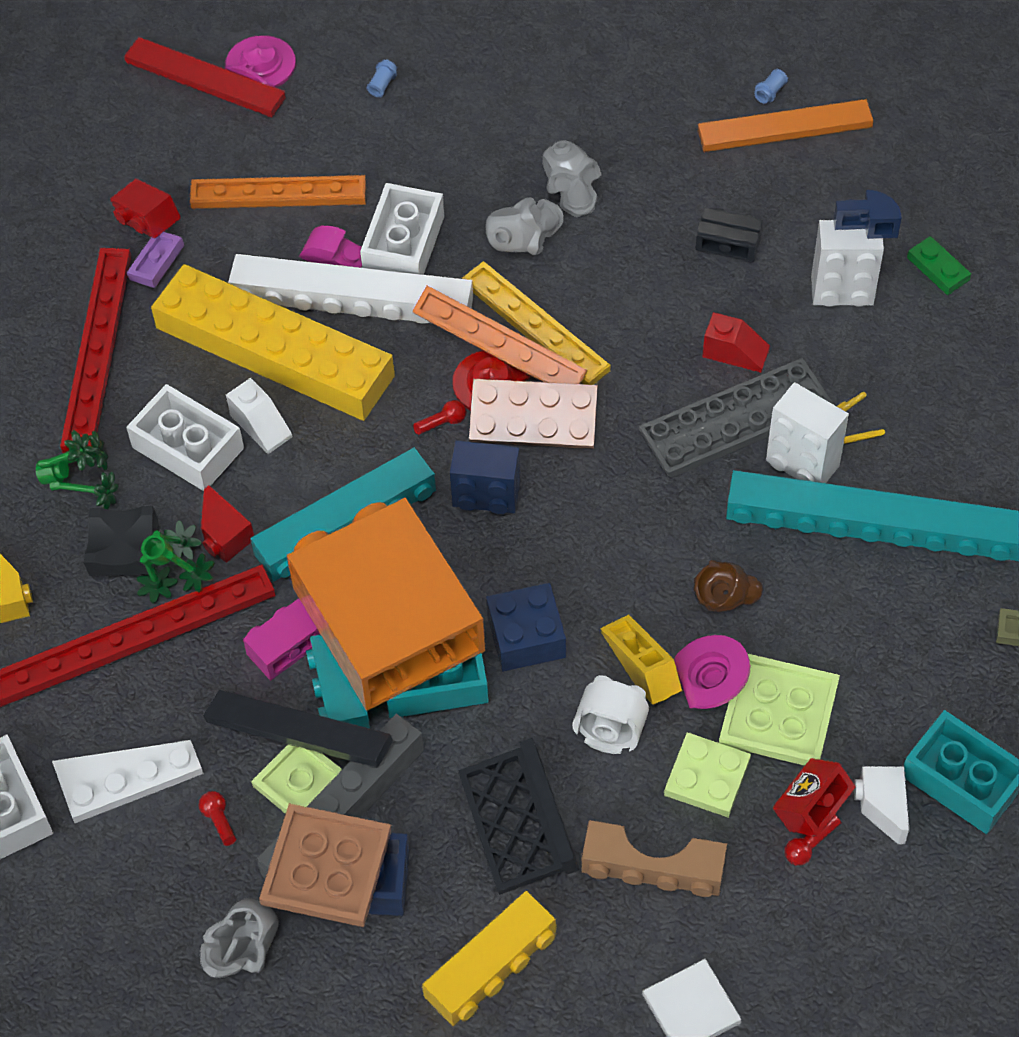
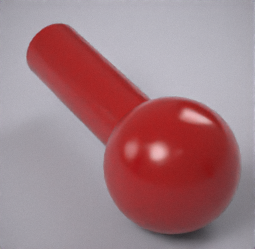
[413,400,466,435]
[199,791,236,846]
[785,815,842,866]

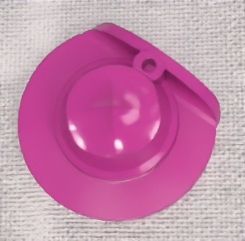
[225,36,296,88]
[674,635,751,709]

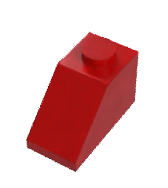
[703,312,770,373]
[201,485,254,563]

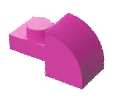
[299,226,362,268]

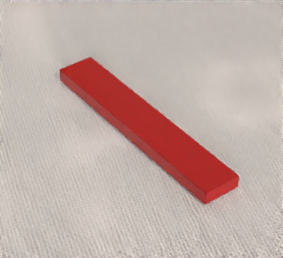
[124,37,286,117]

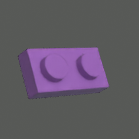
[127,232,184,288]

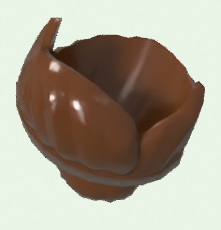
[693,560,764,612]

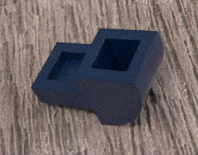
[833,190,902,239]

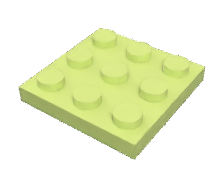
[719,654,840,766]

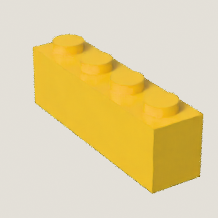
[422,891,556,1026]

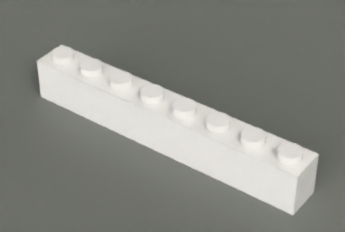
[228,254,473,324]

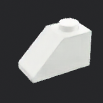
[226,378,292,454]
[854,767,909,844]

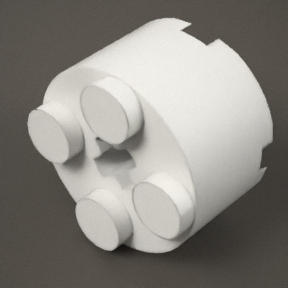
[573,675,649,754]

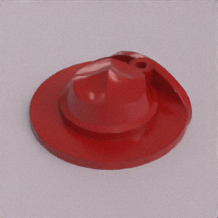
[453,350,530,411]

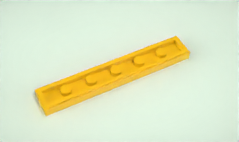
[462,261,610,385]

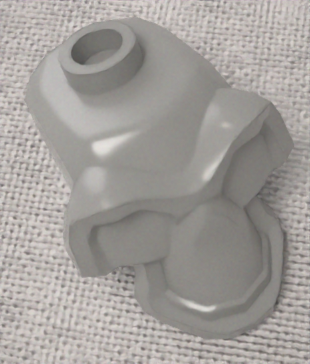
[542,141,602,217]
[486,197,564,255]
[200,898,279,978]

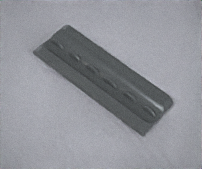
[639,358,833,477]

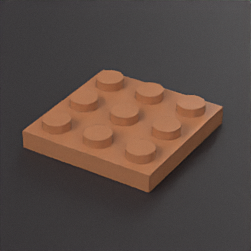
[259,803,392,927]

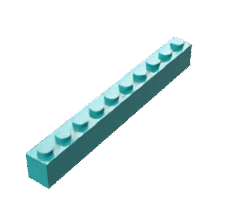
[726,470,1019,561]

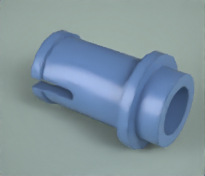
[367,60,397,97]
[754,69,788,103]

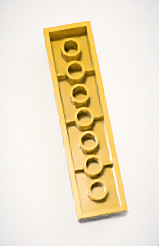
[151,264,395,421]

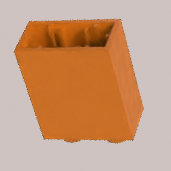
[287,497,485,711]

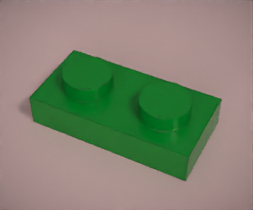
[907,236,971,296]

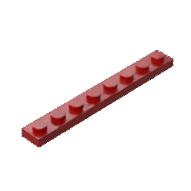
[60,248,131,453]

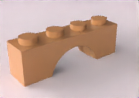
[582,820,727,897]

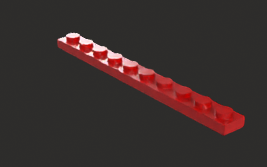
[0,565,275,707]

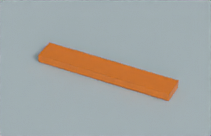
[698,99,873,152]
[190,175,366,209]
[412,285,588,384]

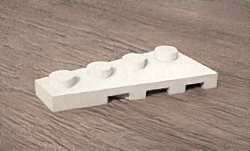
[52,740,203,823]

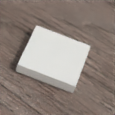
[643,959,741,1037]

